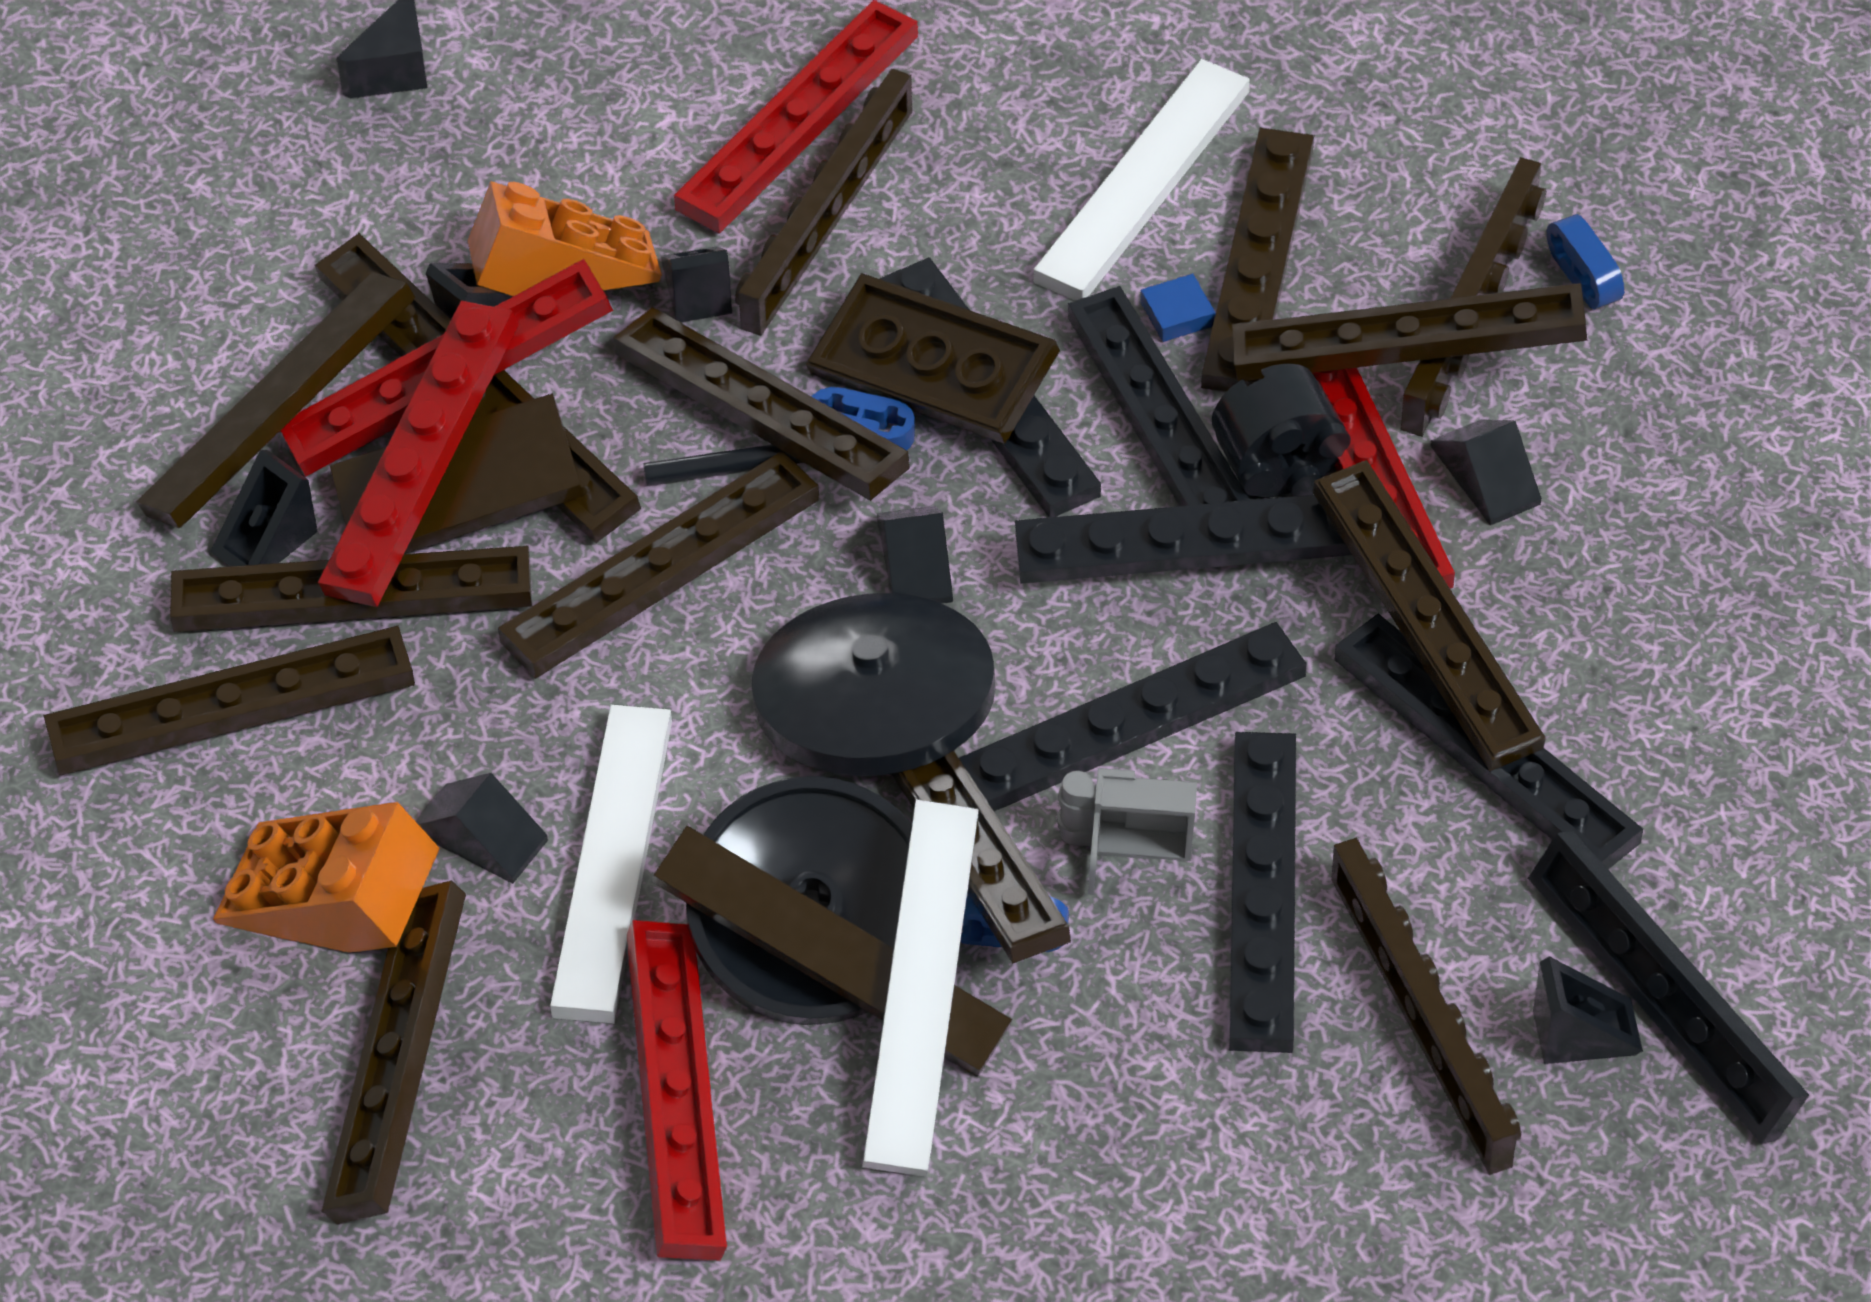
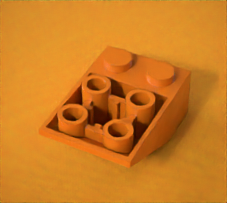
[468,181,662,296]
[213,802,440,953]

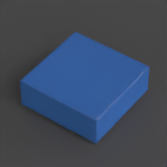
[1140,274,1216,342]

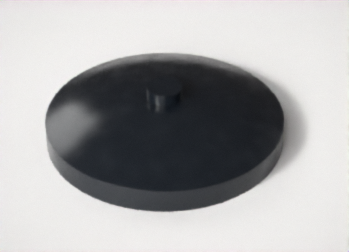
[752,593,996,776]
[686,776,912,1025]

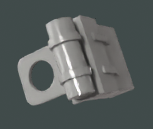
[1057,768,1197,895]

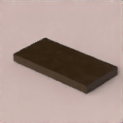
[806,273,1060,444]
[330,393,584,554]

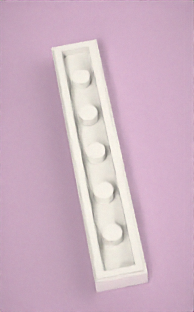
[1034,59,1250,301]
[550,705,672,1024]
[862,800,979,1177]

